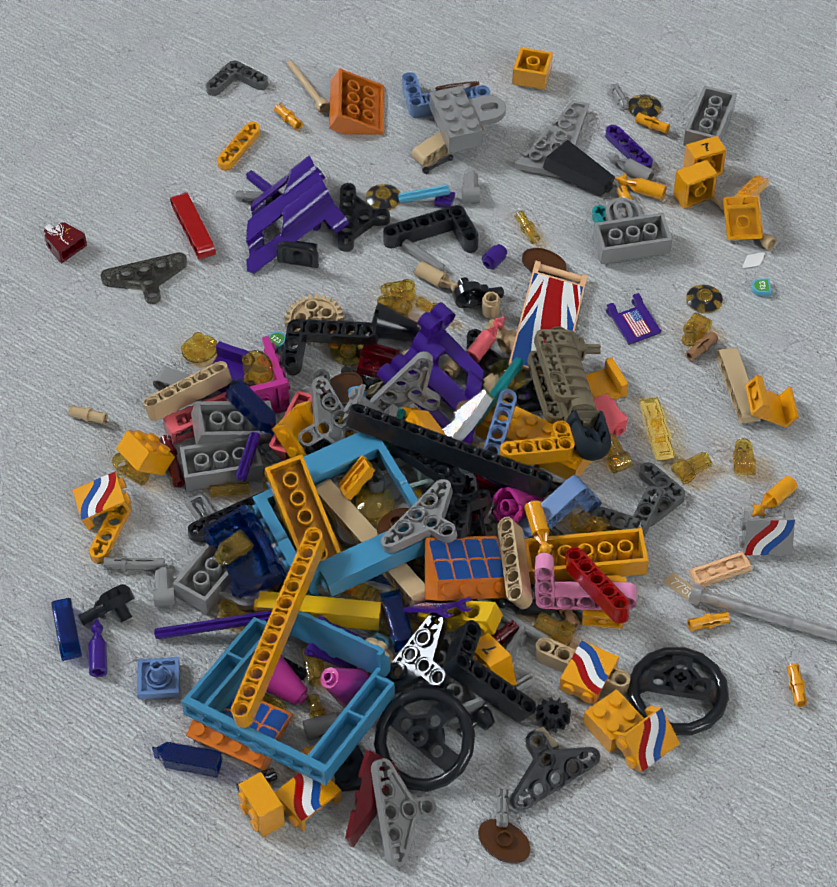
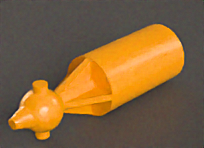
[615,174,667,201]
[752,475,798,517]
[524,501,554,554]

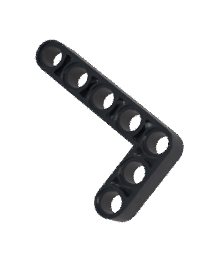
[383,205,479,253]
[282,319,379,376]
[443,620,537,722]

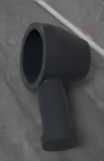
[456,706,495,737]

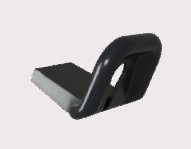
[276,241,319,269]

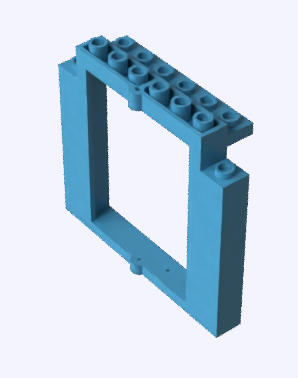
[252,432,434,597]
[182,607,395,786]

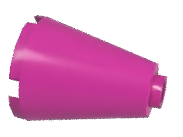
[493,487,545,524]
[255,655,309,706]
[320,667,370,708]

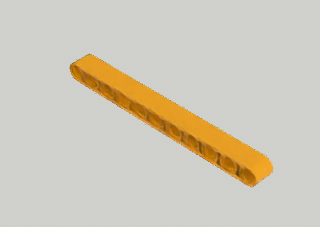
[231,528,325,728]

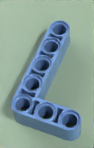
[402,72,490,118]
[479,389,518,490]
[518,475,602,539]

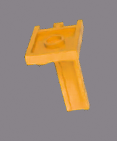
[723,176,769,240]

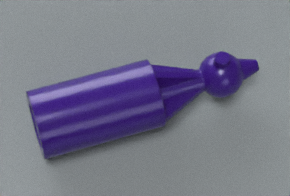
[88,619,108,677]

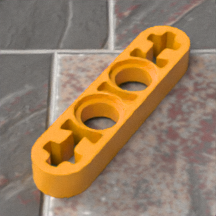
[217,122,260,171]
[89,503,132,563]

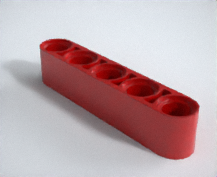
[170,192,216,260]
[566,547,629,624]

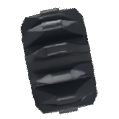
[536,696,571,733]

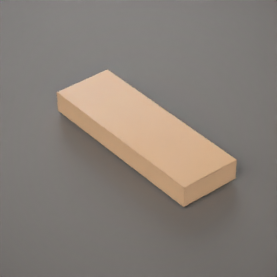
[689,551,752,587]

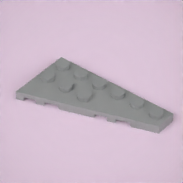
[515,100,589,178]

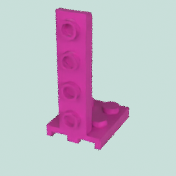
[242,336,290,414]

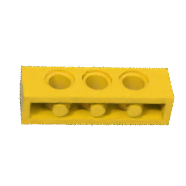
[417,600,503,635]

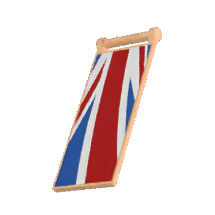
[509,261,588,374]

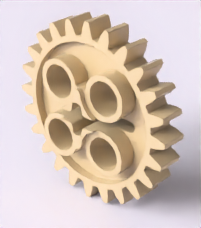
[285,293,344,346]

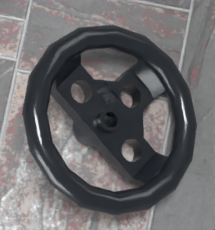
[628,647,729,736]
[374,687,475,792]

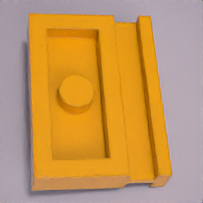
[337,455,375,501]

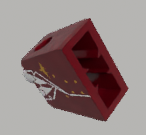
[44,222,87,264]

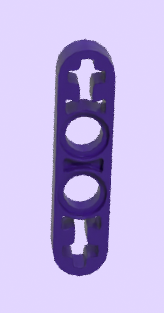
[605,125,653,169]

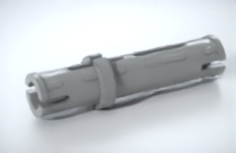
[103,556,165,572]

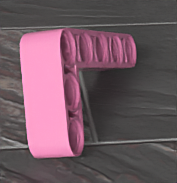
[534,553,637,610]

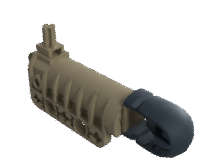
[527,326,612,461]

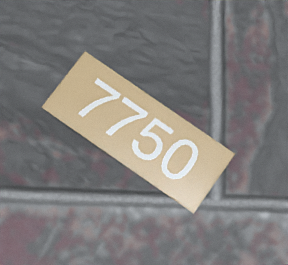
[663,572,693,601]

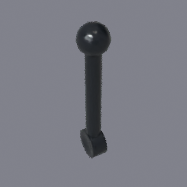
[422,154,454,174]

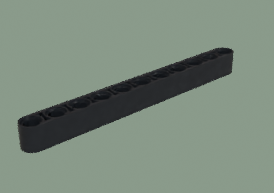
[346,404,553,497]

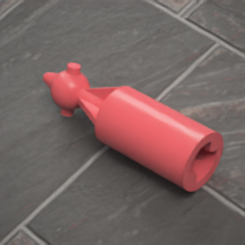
[466,316,505,363]

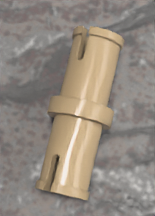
[68,405,108,425]

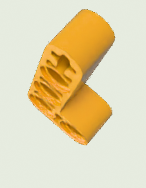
[499,421,575,465]

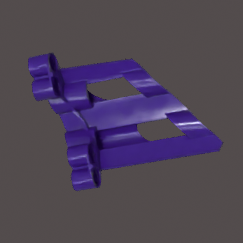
[246,156,349,274]
[376,302,484,445]

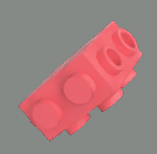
[593,394,628,438]

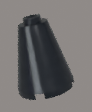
[368,302,420,340]

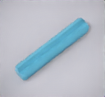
[398,184,450,203]

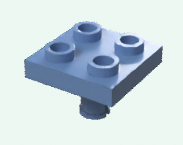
[137,657,180,699]

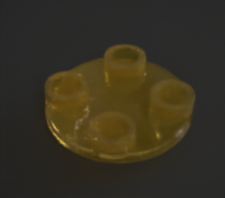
[181,332,218,363]
[242,350,274,385]
[355,487,395,522]

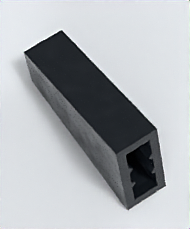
[542,140,615,197]

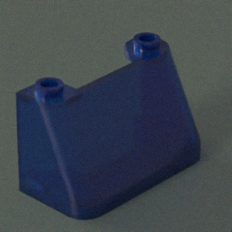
[203,504,287,599]

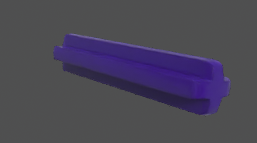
[236,431,260,482]

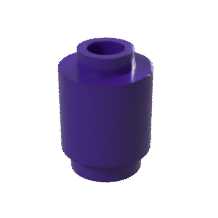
[482,244,507,270]

